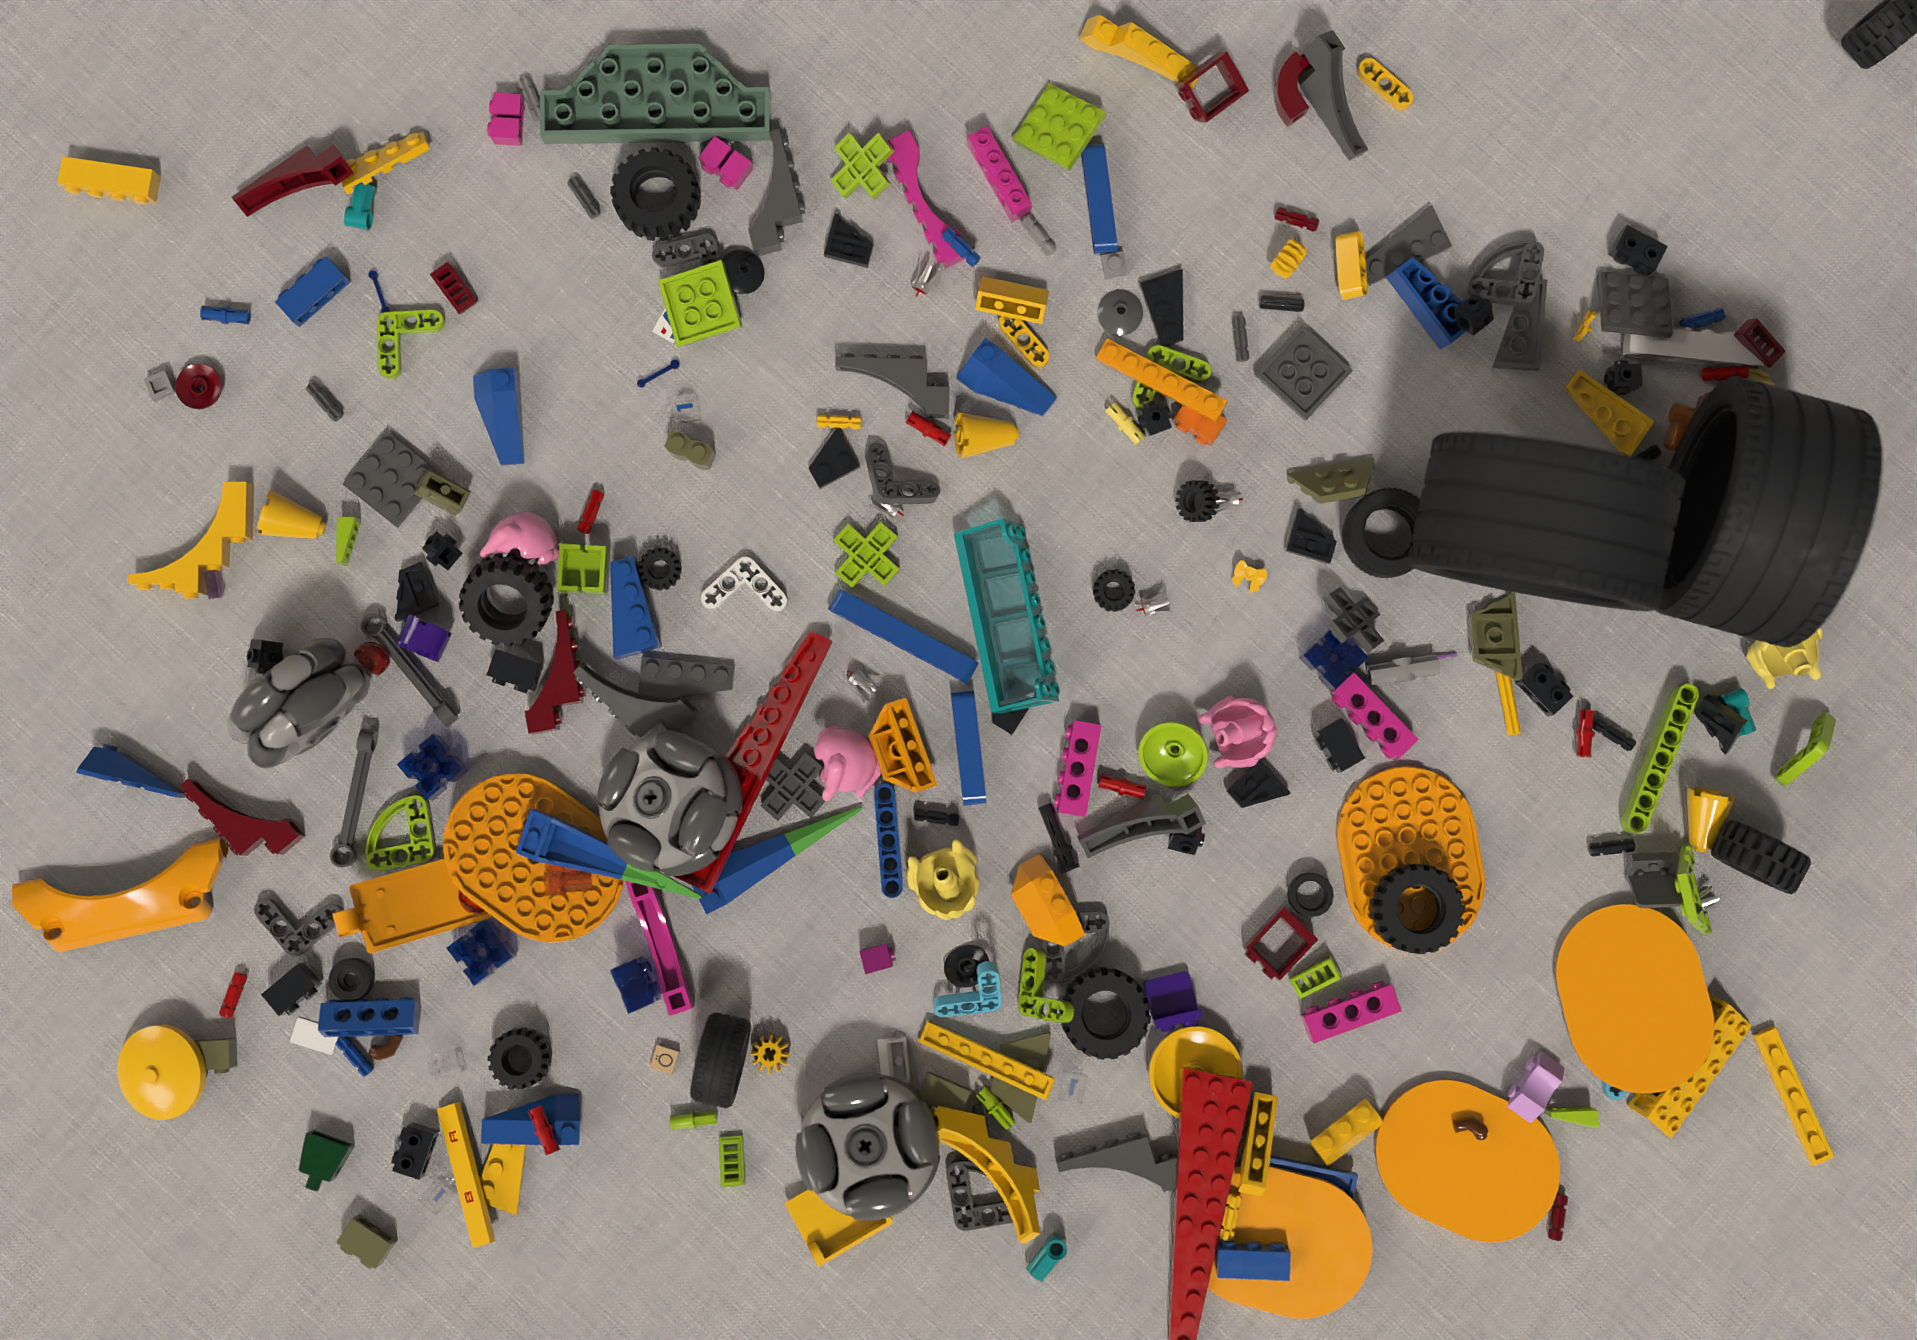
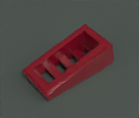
[430,262,478,315]
[1733,318,1786,368]

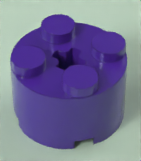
[396,614,452,662]

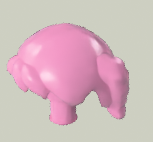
[480,512,559,565]
[1198,696,1277,768]
[814,726,881,801]

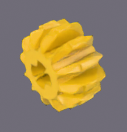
[1270,238,1307,279]
[750,1033,791,1074]

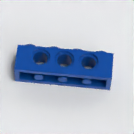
[318,997,421,1037]

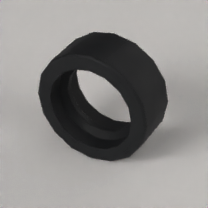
[1287,872,1334,917]

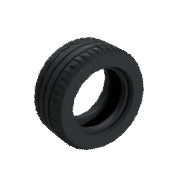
[1342,488,1420,578]
[690,1012,751,1109]

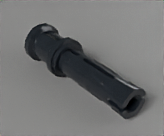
[1038,803,1080,874]

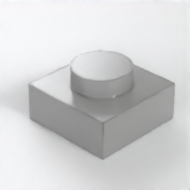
[1100,251,1128,279]
[144,370,176,402]

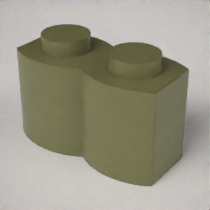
[664,431,716,470]

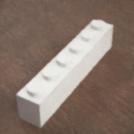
[1622,327,1767,369]

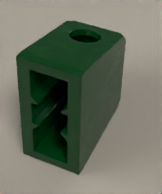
[299,1130,355,1191]

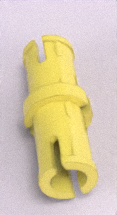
[1105,402,1146,446]

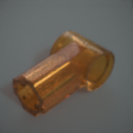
[1663,403,1697,451]
[543,870,592,896]

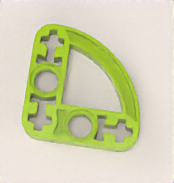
[366,795,436,871]

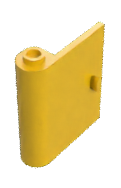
[784,1179,895,1267]

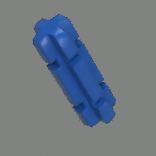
[942,228,981,267]
[1679,308,1726,329]
[335,1037,374,1077]

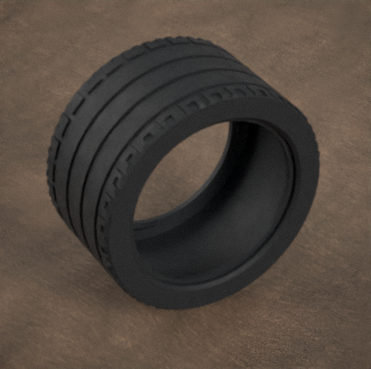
[1656,376,1883,648]
[1408,432,1685,611]

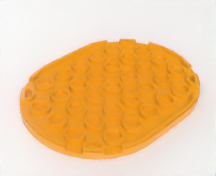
[1337,766,1485,949]
[443,773,624,943]
[1555,904,1715,1094]
[1375,1079,1560,1242]
[1208,1165,1373,1319]

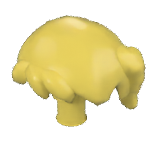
[1746,627,1823,689]
[906,839,979,920]

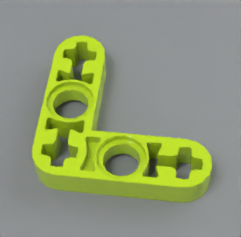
[376,310,445,380]
[1132,345,1211,410]
[1774,712,1836,787]
[1018,948,1074,1023]

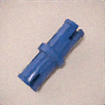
[200,305,251,325]

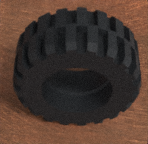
[1841,0,1917,69]
[610,147,701,241]
[459,553,554,647]
[1711,820,1811,895]
[1369,864,1465,954]
[1059,967,1151,1060]

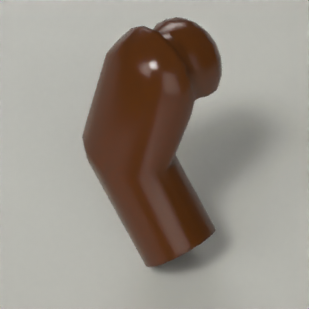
[369,1035,403,1060]
[1452,1117,1488,1140]

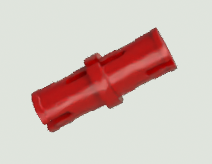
[905,411,952,447]
[1576,710,1595,758]
[1098,773,1147,800]
[528,1105,560,1156]

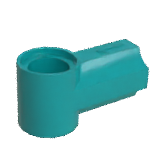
[344,182,376,231]
[1717,688,1757,737]
[1026,1234,1067,1282]

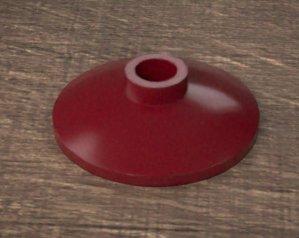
[175,364,222,410]

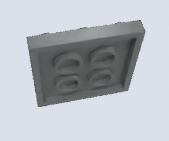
[1598,271,1673,338]
[1255,324,1353,421]
[343,431,442,528]

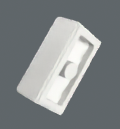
[878,1036,911,1084]

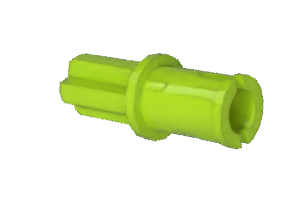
[975,1086,1015,1130]
[670,1110,718,1130]

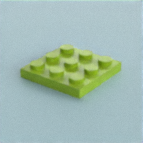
[1012,84,1107,171]
[658,260,743,348]

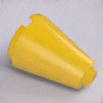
[954,412,1019,459]
[257,490,326,539]
[1687,787,1736,853]

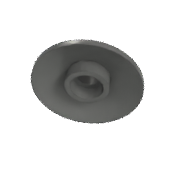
[1097,290,1143,336]

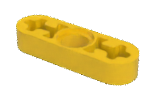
[1357,58,1414,111]
[999,316,1049,369]

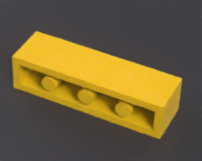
[57,156,161,205]
[1238,1092,1278,1196]

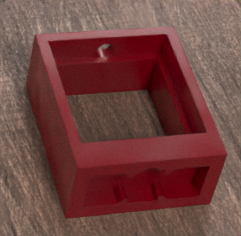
[1176,52,1249,123]
[1243,906,1318,980]

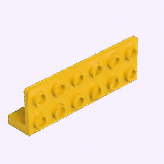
[1627,994,1751,1138]

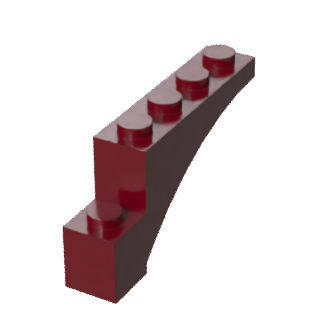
[232,144,354,217]
[525,610,586,735]
[180,779,305,856]

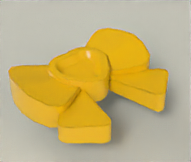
[1573,310,1597,342]
[1232,559,1267,593]

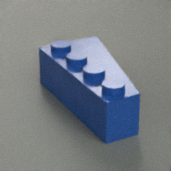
[1386,257,1466,350]
[610,556,662,660]

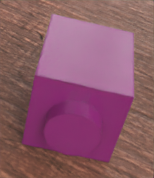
[859,943,896,974]

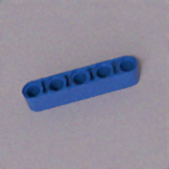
[1081,143,1118,254]
[951,690,987,806]
[874,783,903,898]

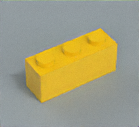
[975,276,1049,324]
[1310,1098,1383,1166]

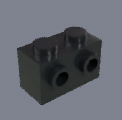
[1608,225,1668,276]
[486,649,544,694]
[1516,662,1574,717]
[1314,718,1365,773]
[261,962,322,1016]
[391,1122,440,1180]

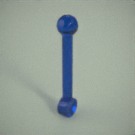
[368,270,390,313]
[637,360,680,388]

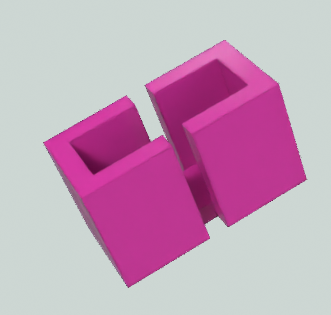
[487,93,525,146]
[698,136,753,190]

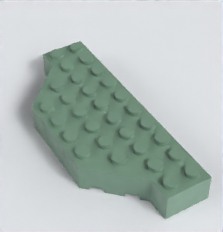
[540,43,772,144]

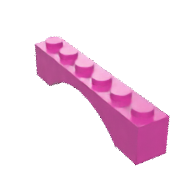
[887,130,966,269]
[625,881,695,1016]

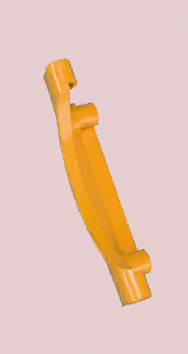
[11,837,228,952]

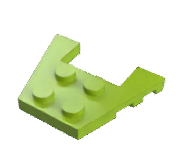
[1675,844,1712,935]

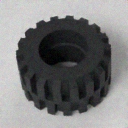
[487,1028,552,1090]

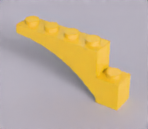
[1079,15,1198,90]

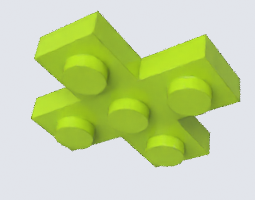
[830,132,895,199]
[833,522,900,589]

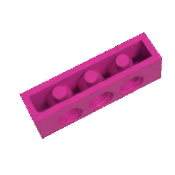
[967,126,1032,223]
[1330,672,1419,760]
[1054,720,1102,817]
[1300,981,1402,1043]

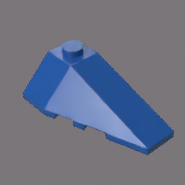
[957,338,1057,416]
[473,368,524,465]
[76,744,185,798]
[481,1093,580,1145]

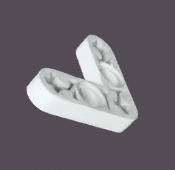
[701,557,788,612]

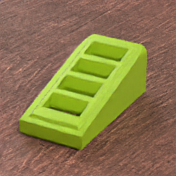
[336,517,361,566]
[1289,955,1342,999]
[1544,1106,1599,1128]
[719,1135,746,1187]

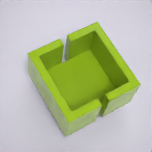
[557,544,610,595]

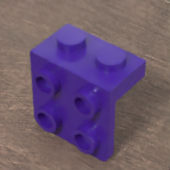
[1144,971,1202,1032]

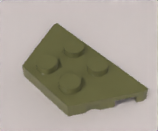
[1287,458,1375,504]
[1469,593,1523,681]
[990,1033,1051,1123]

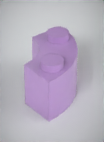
[1507,1051,1565,1123]

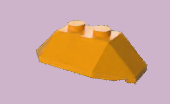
[868,698,938,793]
[1010,854,1085,947]

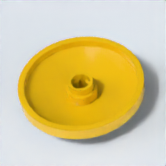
[117,1024,206,1120]
[1148,1026,1243,1118]

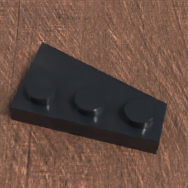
[1139,269,1184,347]

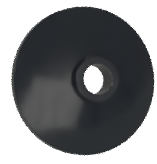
[722,250,765,294]
[944,945,990,988]

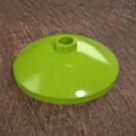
[1138,721,1209,787]

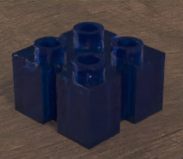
[1299,629,1369,691]
[397,734,469,800]
[446,918,518,986]
[610,956,662,1014]

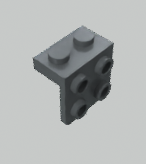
[1625,852,1684,908]

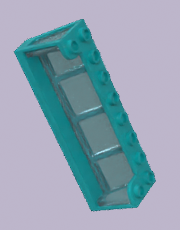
[953,518,1060,714]

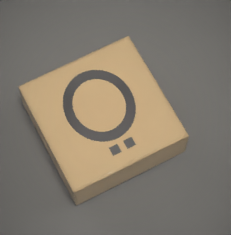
[650,1044,680,1075]

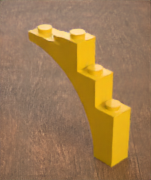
[128,481,254,599]
[932,1106,1041,1243]

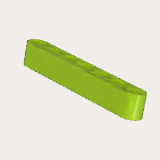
[1620,683,1699,833]

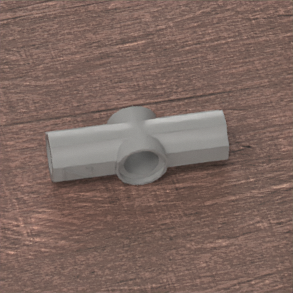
[1367,654,1440,685]

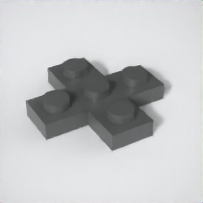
[1324,587,1384,654]
[761,753,826,821]

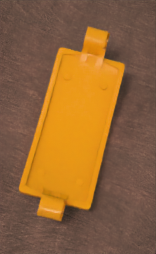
[332,859,493,954]

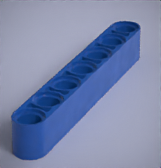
[828,589,979,684]

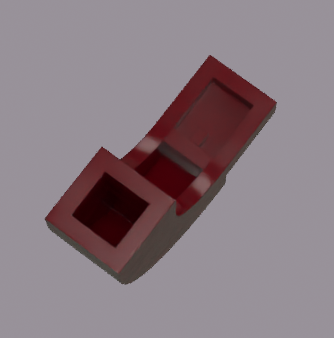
[1274,51,1313,127]

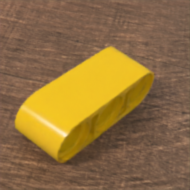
[1336,231,1368,300]

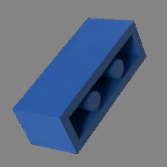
[275,256,350,327]
[1216,1240,1291,1281]

